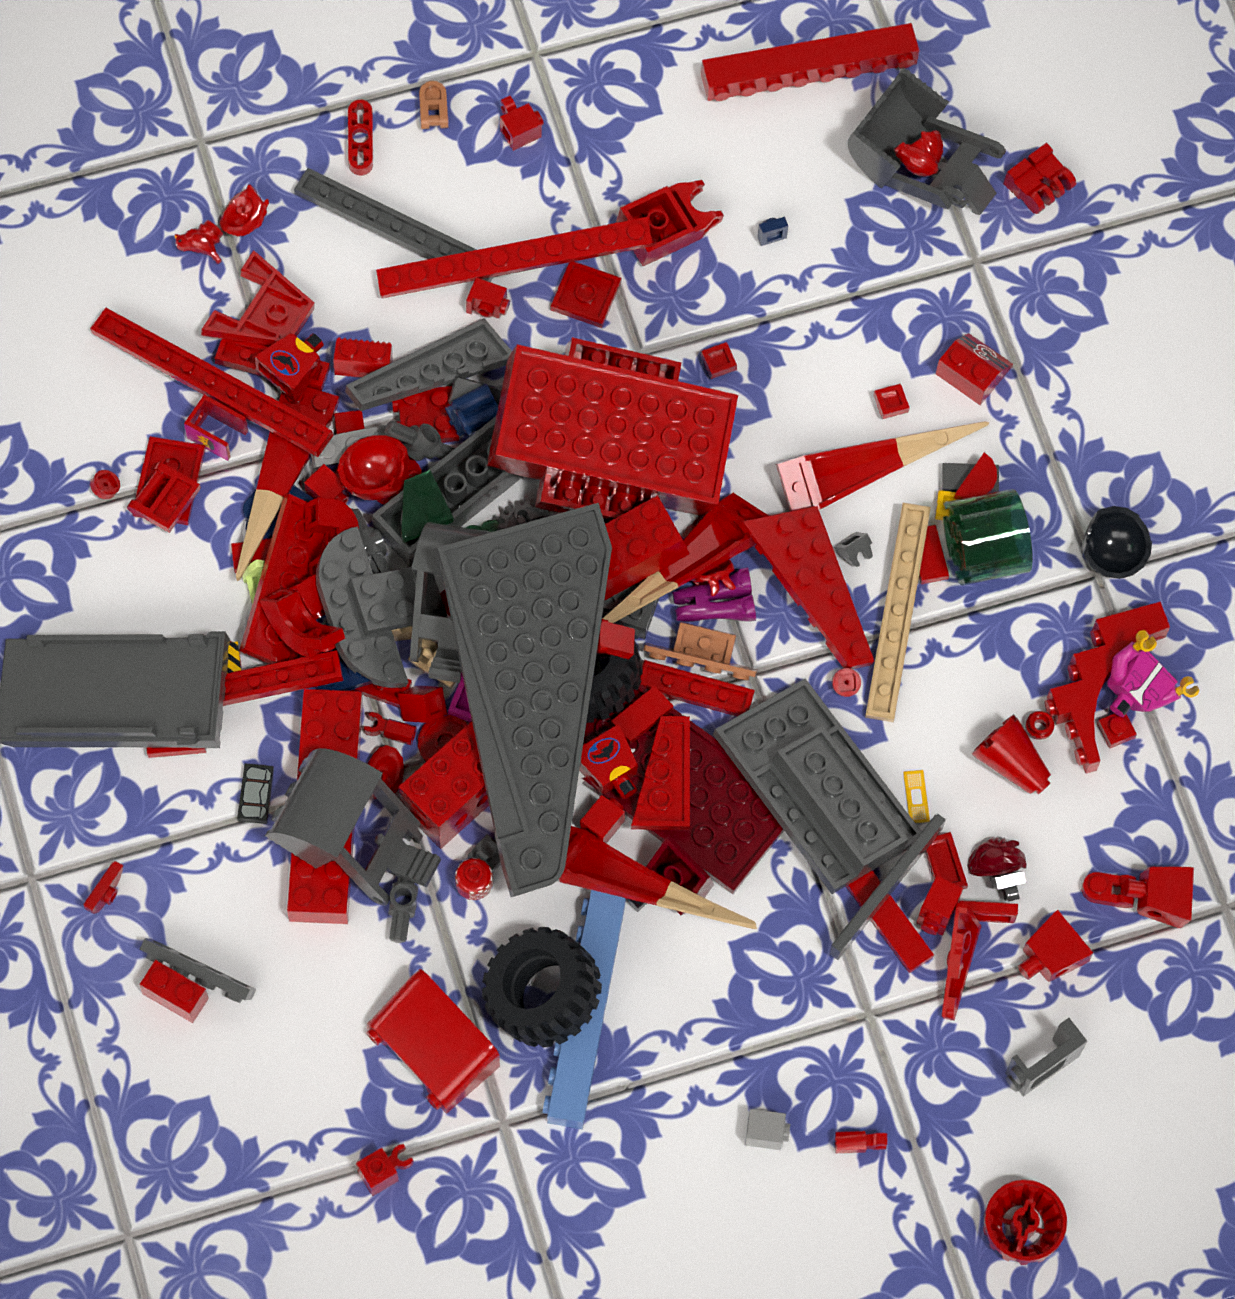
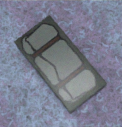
[237,763,274,824]

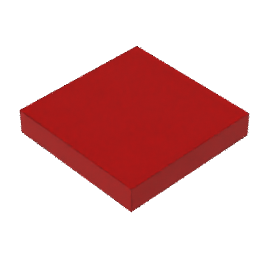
[550,261,622,328]

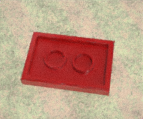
[132,436,206,525]

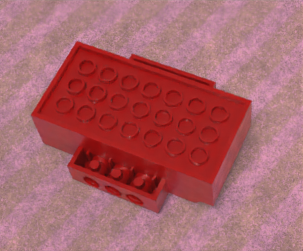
[487,337,738,523]

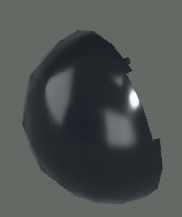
[1081,506,1152,579]

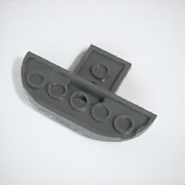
[316,527,447,688]

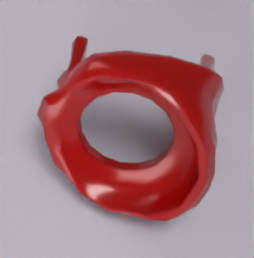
[692,560,736,597]

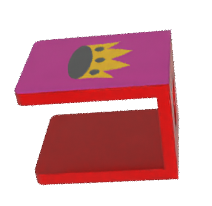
[184,394,248,461]

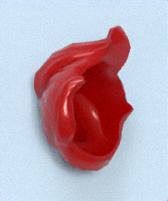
[894,130,943,177]

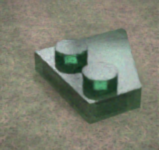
[401,470,454,543]

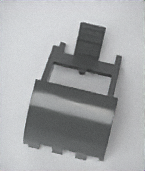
[848,67,1006,215]
[410,522,491,683]
[265,748,441,906]

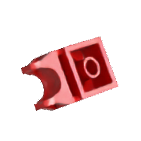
[616,180,724,267]

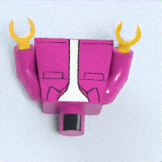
[1108,630,1199,717]

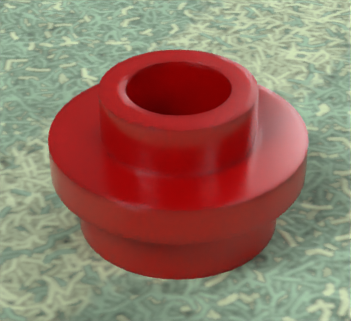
[1025,711,1055,740]

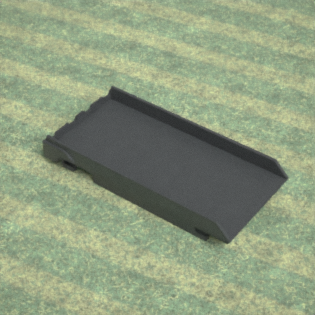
[0,631,230,748]

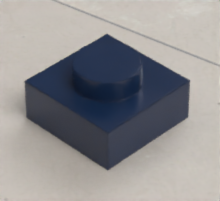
[757,216,788,246]

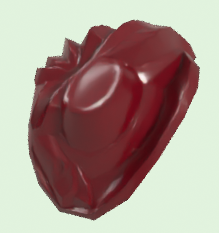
[967,837,1027,876]

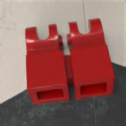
[1003,142,1076,214]

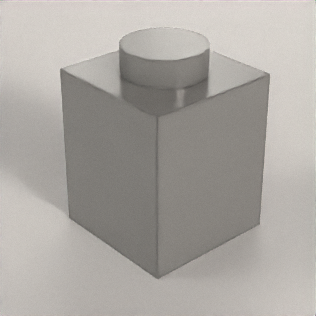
[745,1109,791,1150]

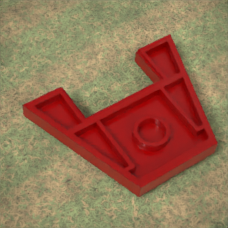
[201,250,315,346]

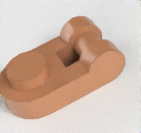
[419,81,448,129]

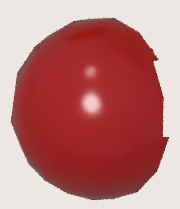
[337,435,409,501]

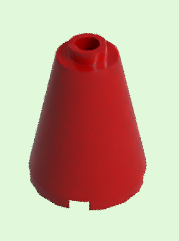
[971,714,1051,794]

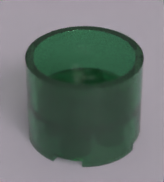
[943,489,1033,586]

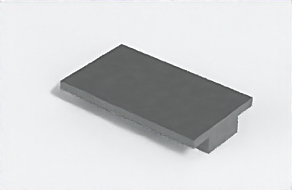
[713,678,922,894]

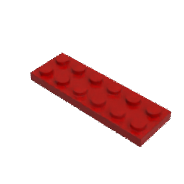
[239,494,326,664]

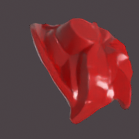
[219,184,269,236]
[368,745,404,799]

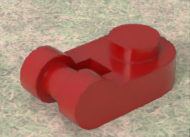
[1081,872,1137,908]

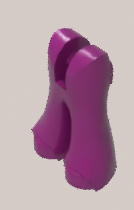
[672,568,756,622]

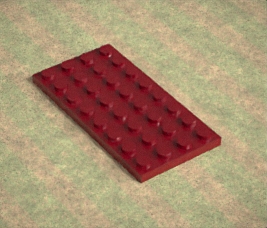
[582,684,784,894]

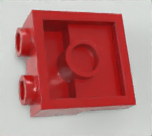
[392,386,459,443]

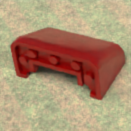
[366,969,500,1114]

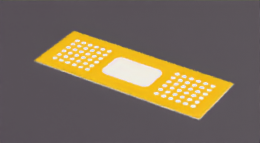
[903,770,930,823]

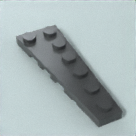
[345,318,512,411]

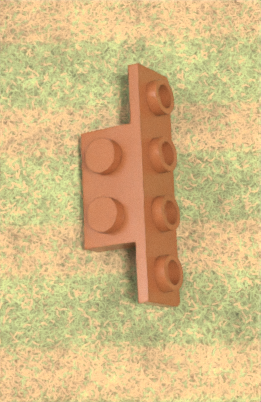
[643,622,758,680]

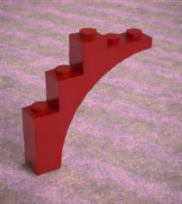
[1044,601,1170,774]

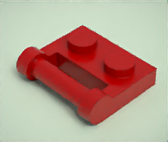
[127,462,201,533]

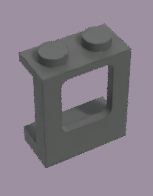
[1005,1018,1087,1097]

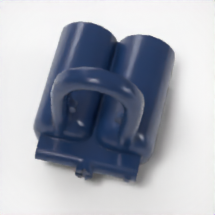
[445,383,498,436]

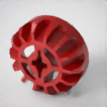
[983,1180,1067,1265]

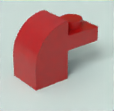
[305,497,359,546]

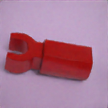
[364,712,417,746]
[835,1131,888,1153]

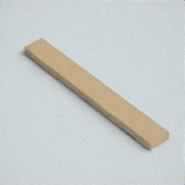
[865,503,931,723]

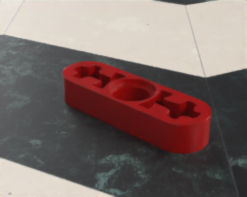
[348,99,373,176]

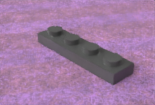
[139,939,256,1003]

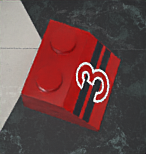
[936,333,1013,405]

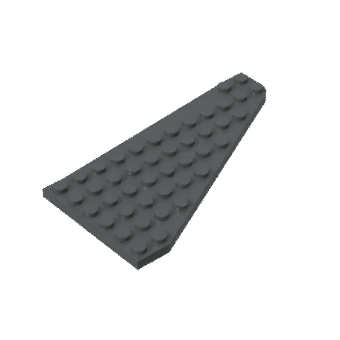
[434,503,612,897]

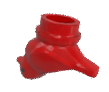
[174,220,223,264]

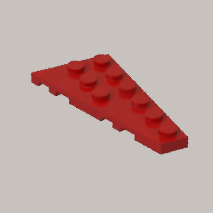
[739,506,875,669]

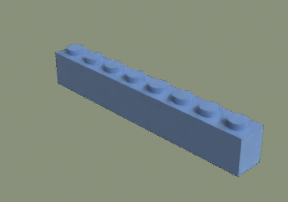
[543,890,626,1130]

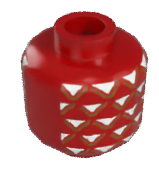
[455,858,493,900]

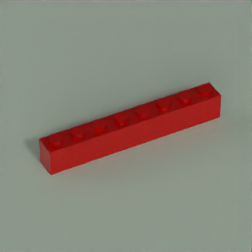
[701,23,919,101]

